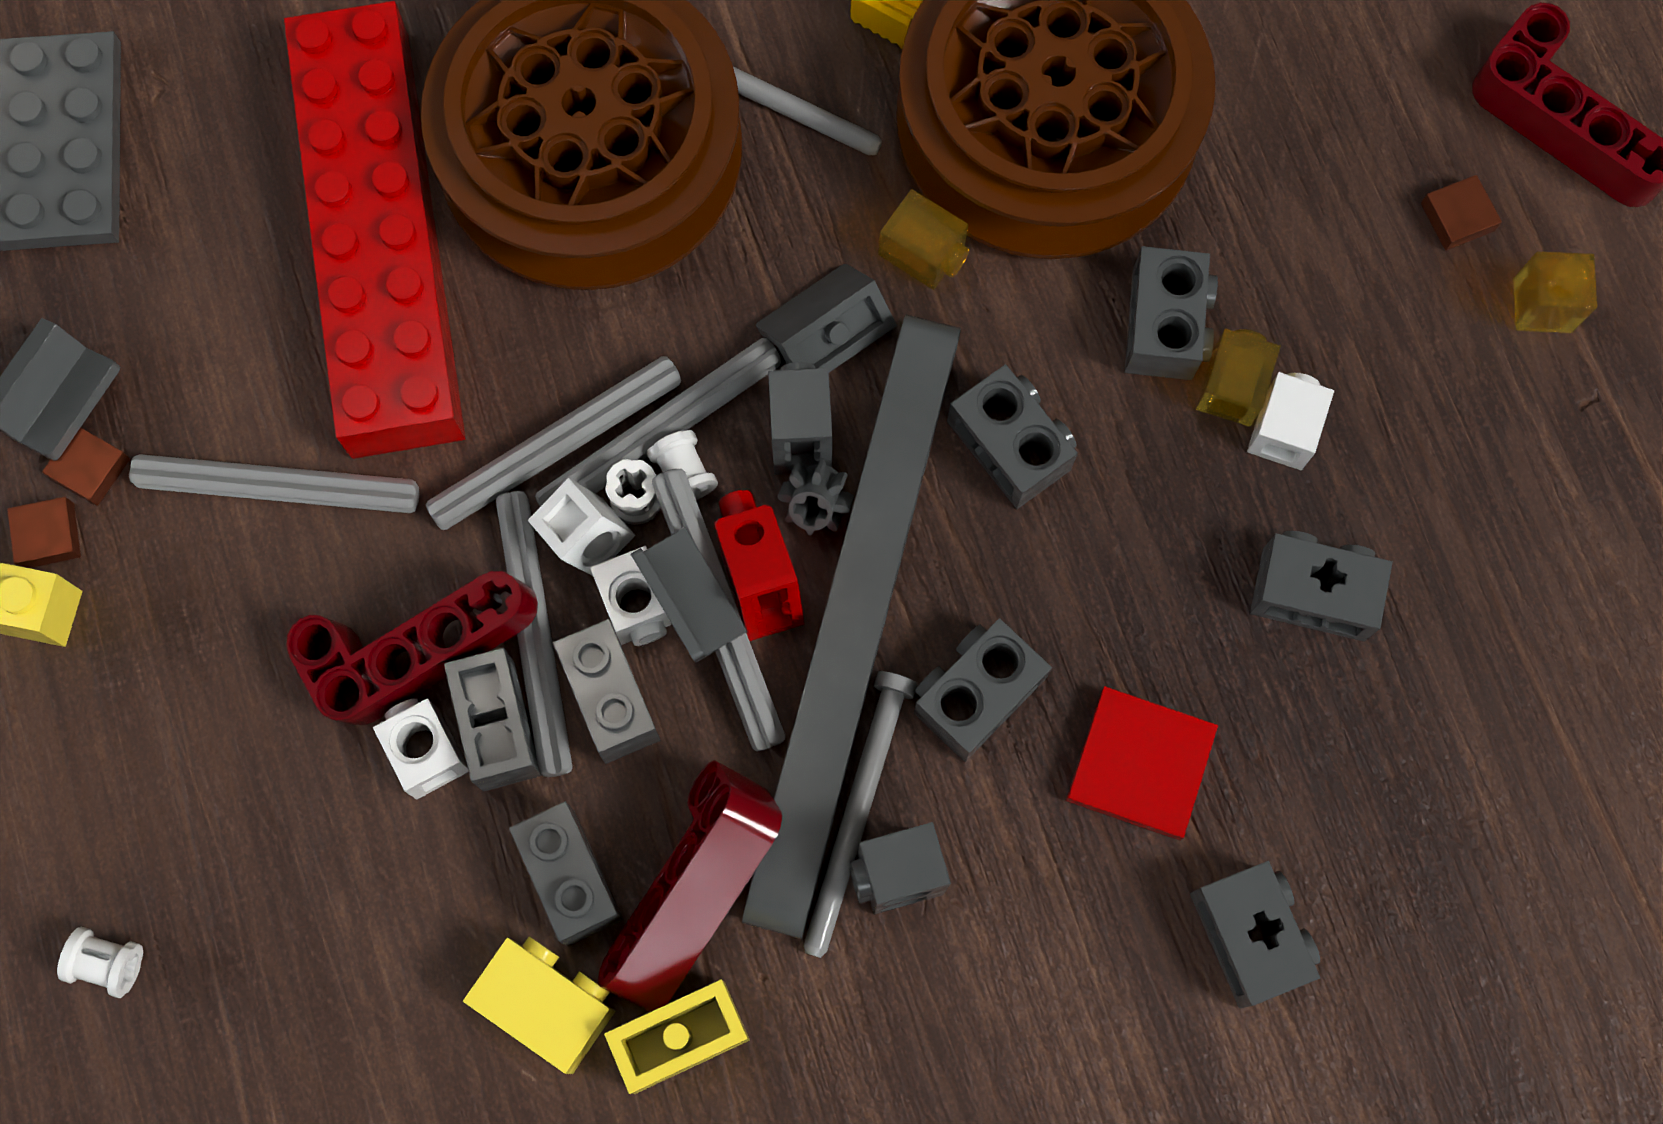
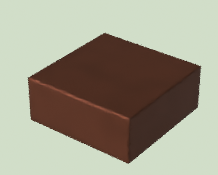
[1421,175,1502,251]
[42,427,130,507]
[7,496,81,568]

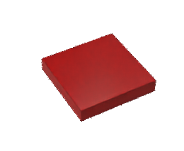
[1066,686,1218,841]

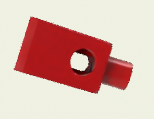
[714,490,804,641]

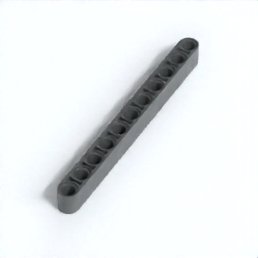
[742,314,961,939]

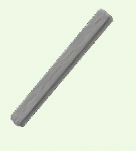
[535,338,781,507]
[426,356,681,530]
[129,454,419,513]
[652,469,785,751]
[496,491,573,777]

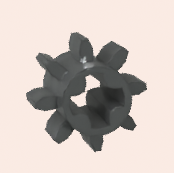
[777,459,854,535]

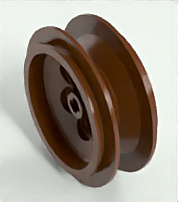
[421,0,742,290]
[896,0,1215,259]

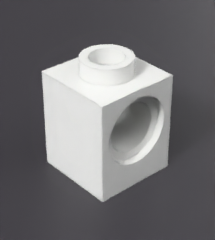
[1247,372,1334,470]
[528,478,635,576]
[590,546,672,646]
[373,698,469,800]

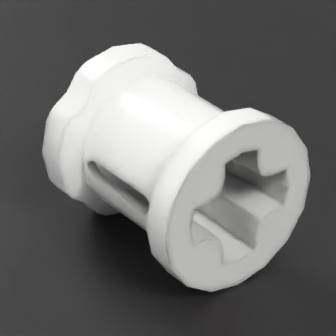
[647,430,718,500]
[605,459,661,525]
[57,926,143,998]

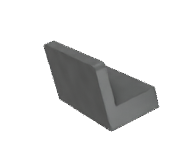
[756,264,897,373]
[0,318,121,461]
[630,527,747,663]

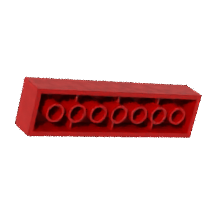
[284,1,466,459]

